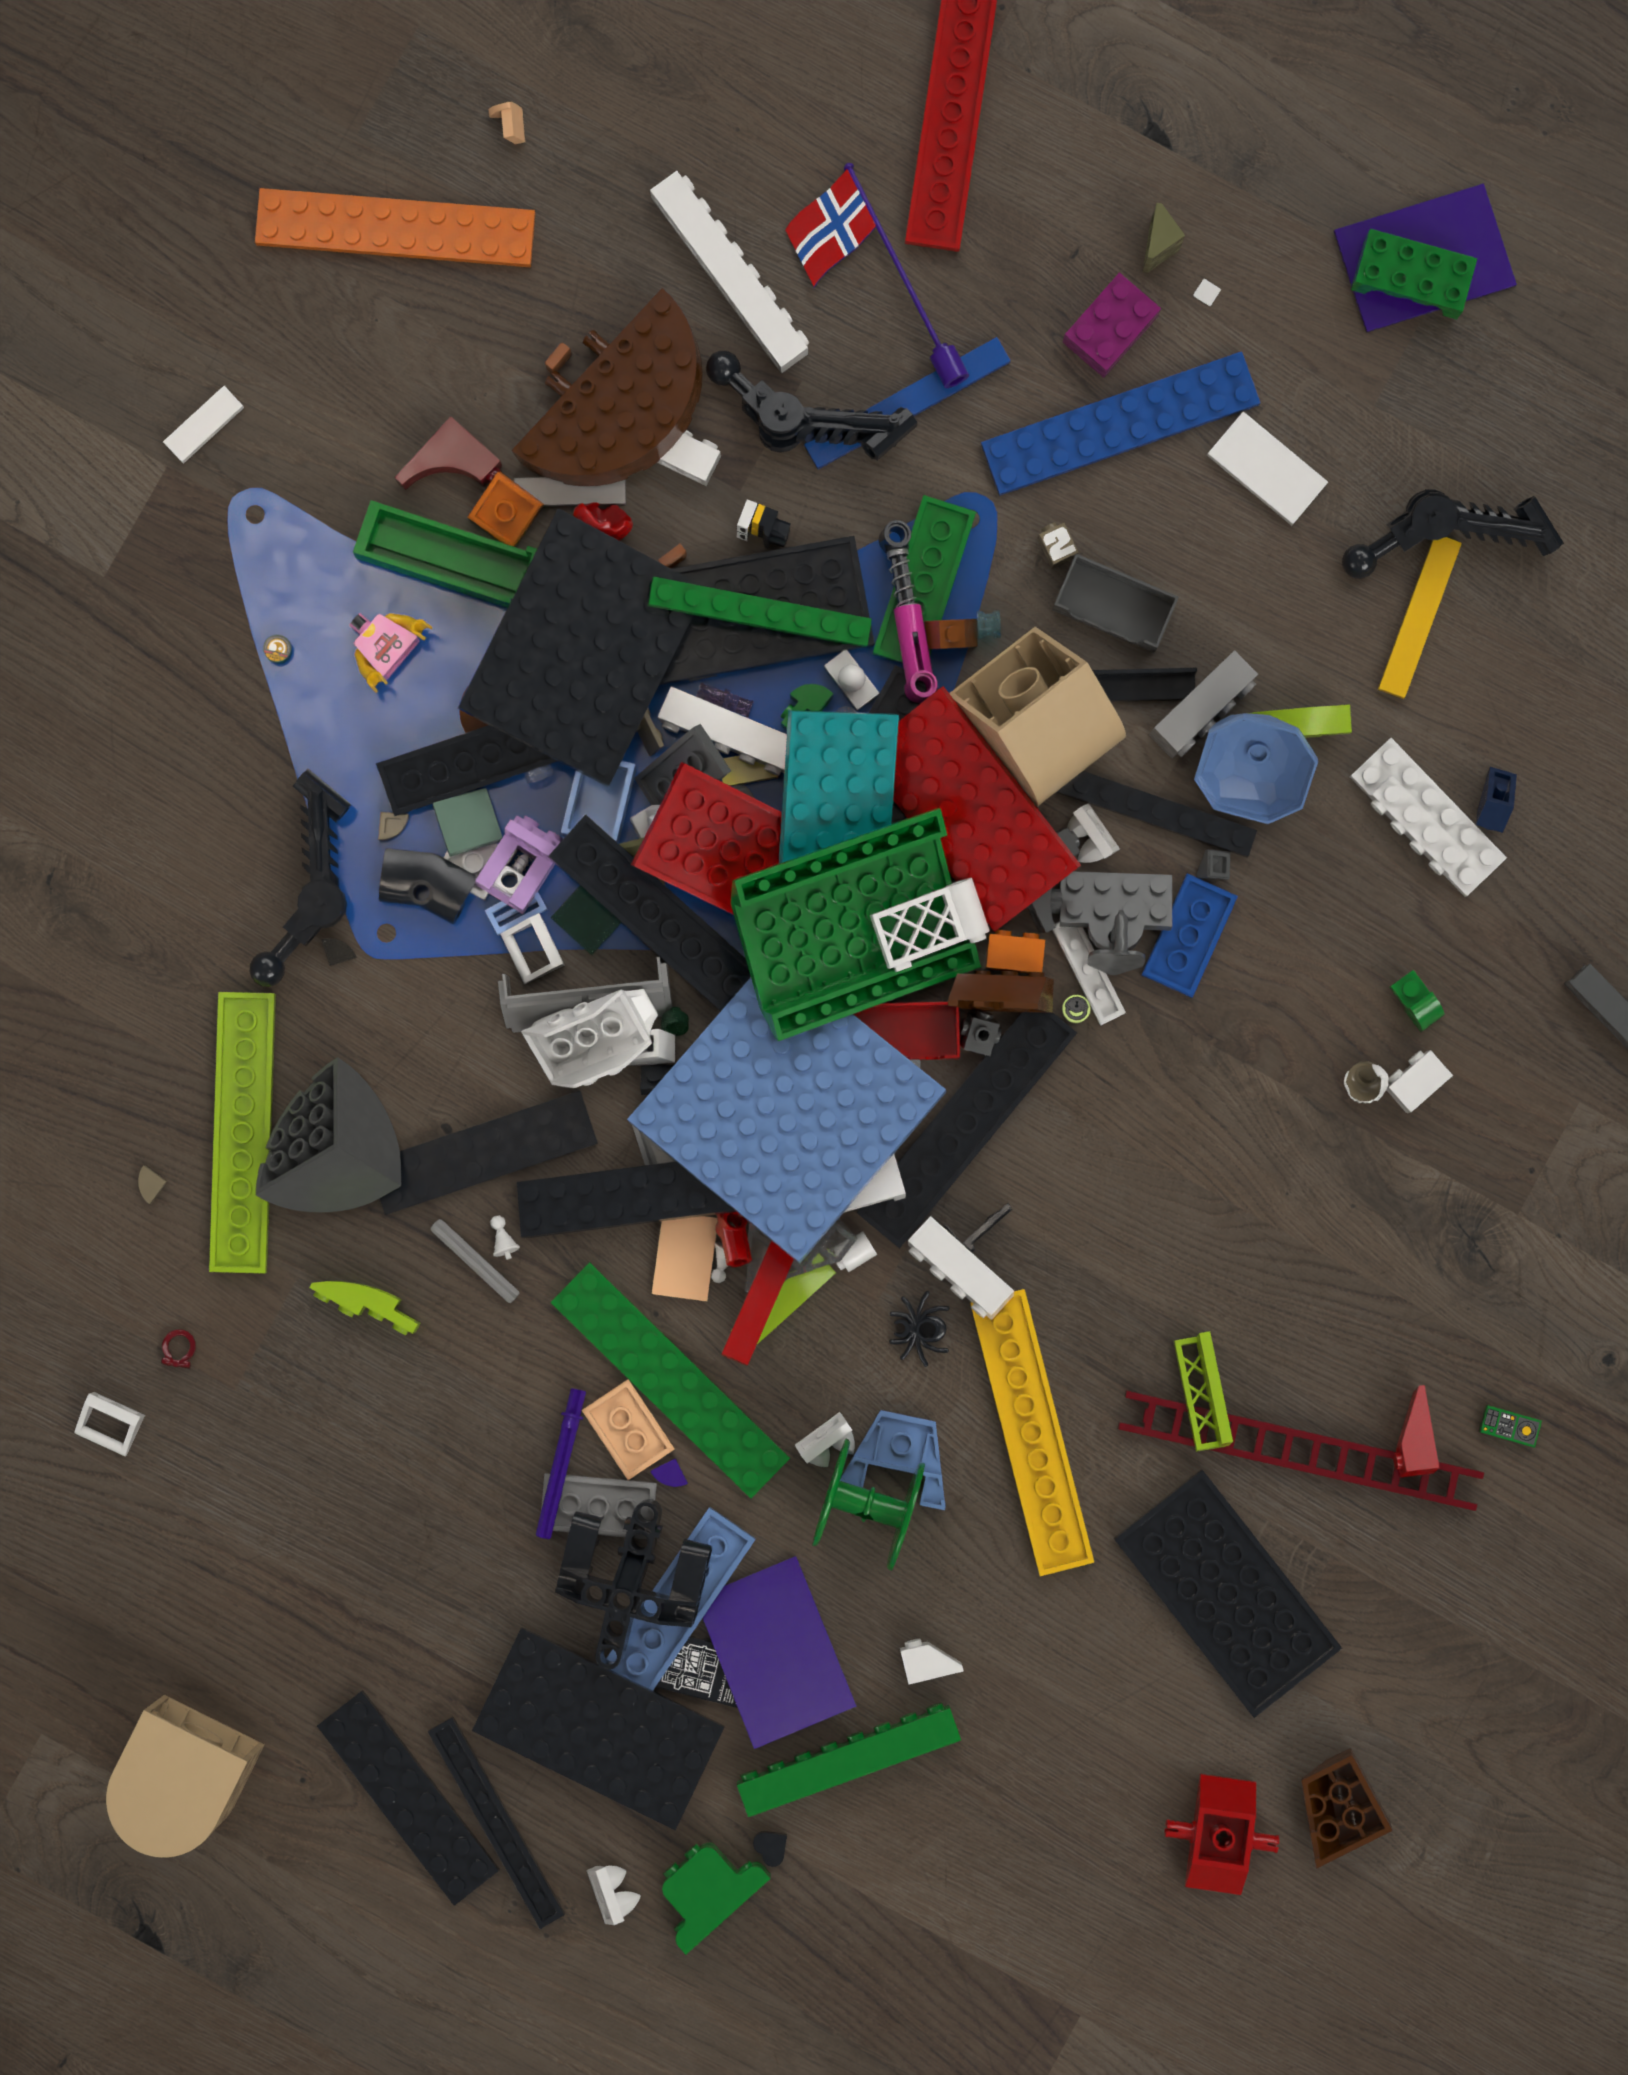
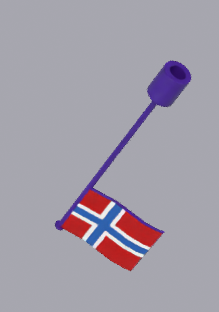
[785,163,969,389]

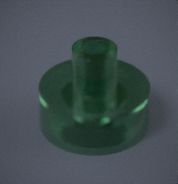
[661,1007,689,1036]

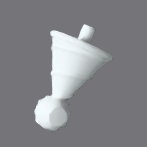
[490,1215,520,1260]
[711,1242,729,1283]

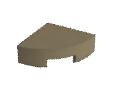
[378,812,409,841]
[138,1165,168,1204]

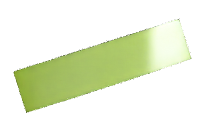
[1248,705,1352,738]
[731,1252,836,1344]

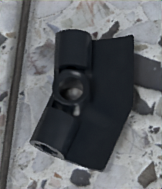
[379,848,478,924]

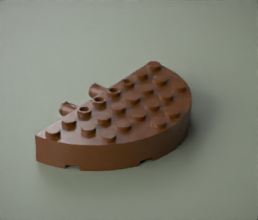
[511,288,703,486]

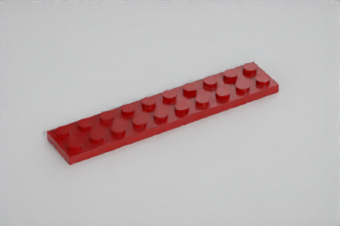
[905,0,997,252]

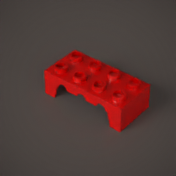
[853,1002,960,1060]

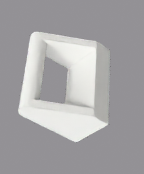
[500,913,565,984]
[74,1392,145,1456]

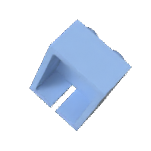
[561,761,637,844]

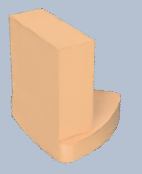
[488,102,525,144]

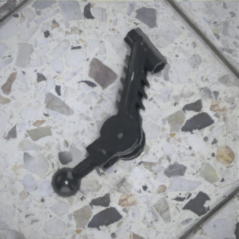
[706,351,917,461]
[1342,489,1564,579]
[249,769,352,987]

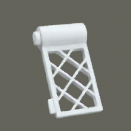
[870,878,990,972]

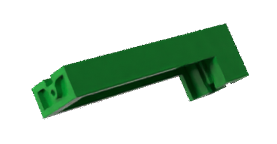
[353,500,537,608]

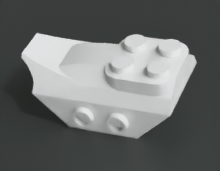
[521,989,658,1088]

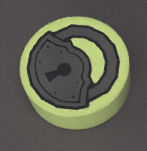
[1062,995,1090,1023]

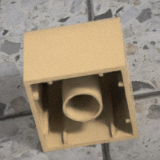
[949,627,1126,807]
[106,1695,265,1857]

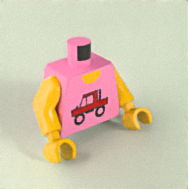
[350,613,432,693]

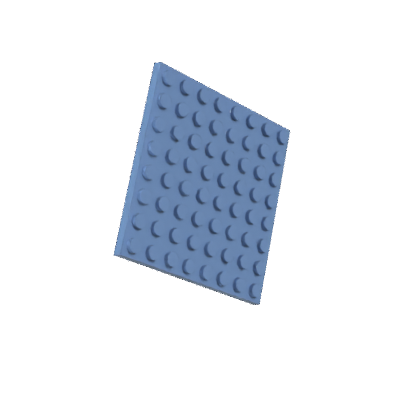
[627,977,946,1264]

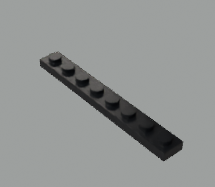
[1056,771,1257,858]
[428,1716,565,1929]

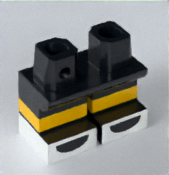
[737,499,791,549]

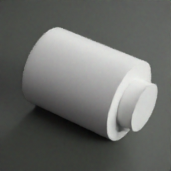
[832,1231,877,1272]

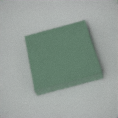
[433,788,503,857]

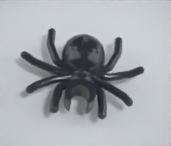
[889,1291,950,1367]

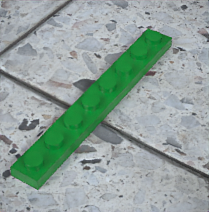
[647,577,872,647]

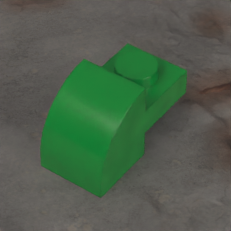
[780,684,834,731]
[1390,970,1445,1032]

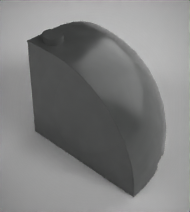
[255,1057,401,1212]

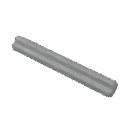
[431,1219,519,1303]

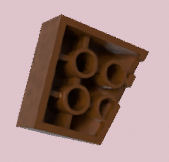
[948,971,1054,1013]
[1301,1748,1392,1869]

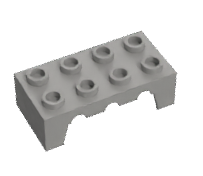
[1149,650,1258,759]

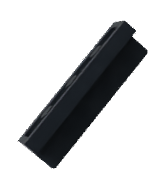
[1092,667,1197,702]

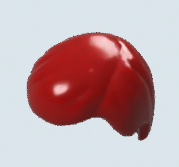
[573,502,633,541]

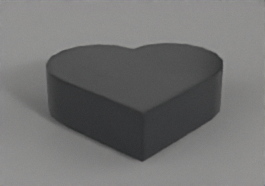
[753,1831,787,1867]

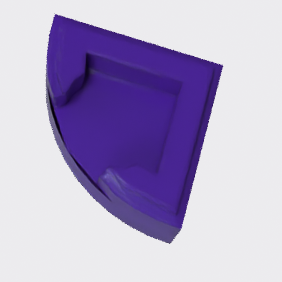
[650,1458,688,1487]

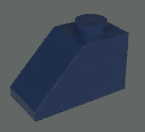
[1476,767,1517,833]

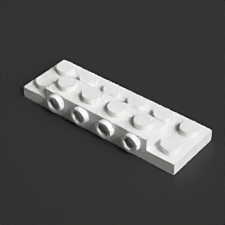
[1350,738,1507,897]

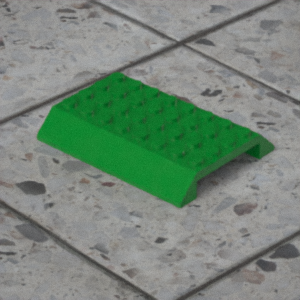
[730,808,981,1041]

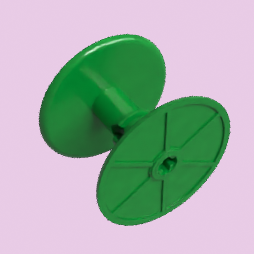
[812,1438,925,1571]

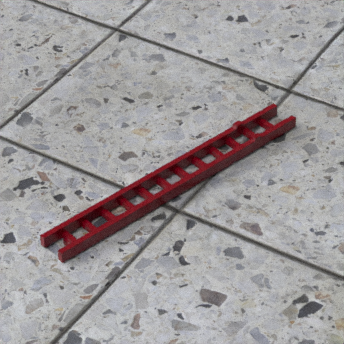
[1117,1390,1484,1511]

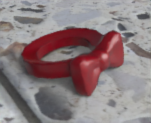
[161,1329,196,1369]

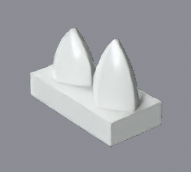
[1067,803,1120,863]
[795,1412,855,1467]
[587,1866,641,1925]

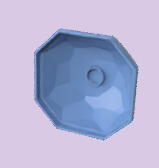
[1194,713,1318,824]

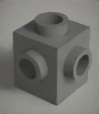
[959,1010,1001,1056]

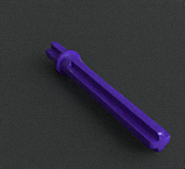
[536,1388,586,1539]

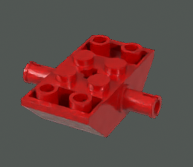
[1164,1774,1280,1895]

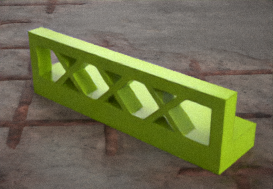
[1174,1331,1233,1452]

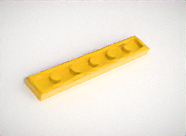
[1377,537,1462,699]

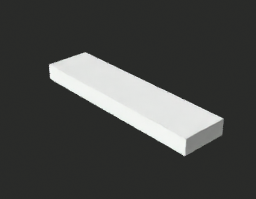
[1052,921,1126,1026]

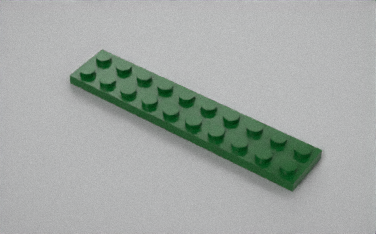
[550,1262,790,1498]

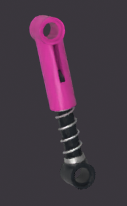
[878,520,937,703]

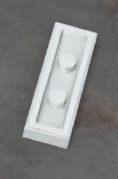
[163,386,244,464]

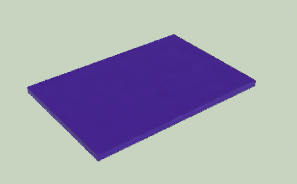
[1334,183,1517,333]
[703,1556,857,1749]

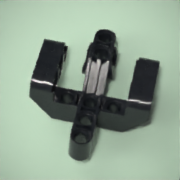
[555,1499,712,1670]

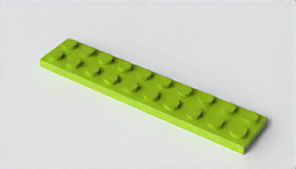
[209,992,276,1273]

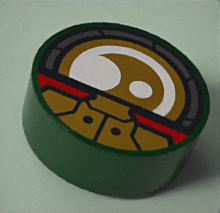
[263,635,292,664]

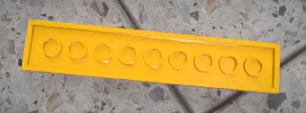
[970,1289,1094,1576]

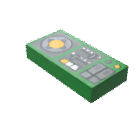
[1479,1405,1542,1448]

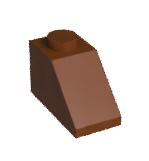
[924,619,978,649]

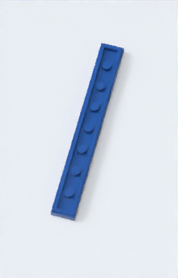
[804,337,1011,470]

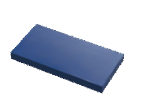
[1141,873,1238,998]

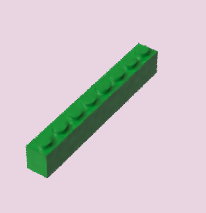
[737,1703,961,1817]

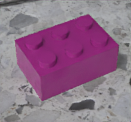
[1062,272,1161,378]

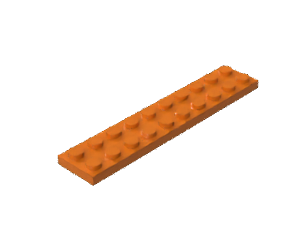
[255,188,536,267]

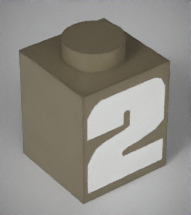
[1037,522,1079,569]

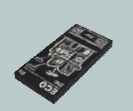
[656,1636,738,1708]

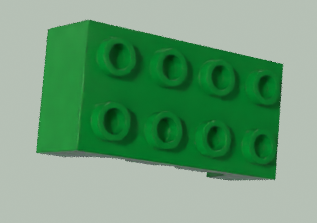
[1351,229,1477,320]

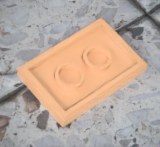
[652,1216,718,1301]
[582,1379,675,1480]

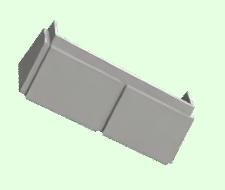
[498,957,673,1033]

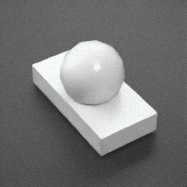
[824,650,879,711]

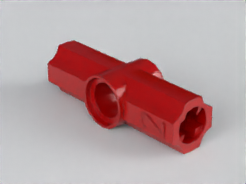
[715,1212,752,1268]

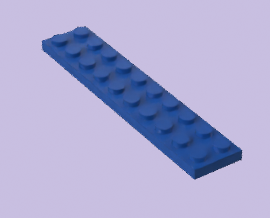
[981,351,1260,496]

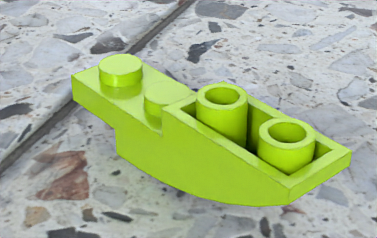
[309,1281,421,1335]

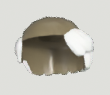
[1344,1061,1389,1104]

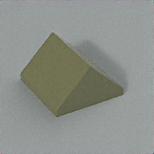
[1143,203,1185,273]

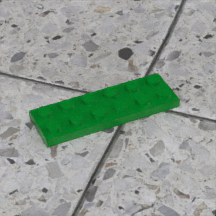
[873,495,976,664]

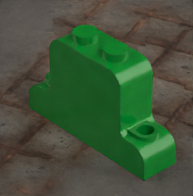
[662,1842,771,1955]

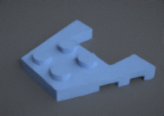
[840,1410,945,1510]

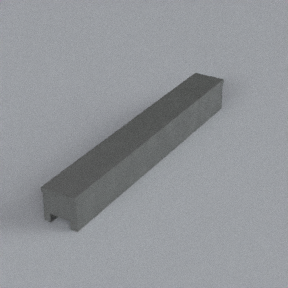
[1563,964,1628,1049]

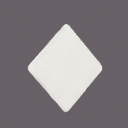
[1193,279,1221,306]

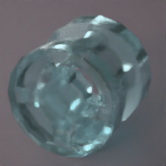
[977,610,1001,639]

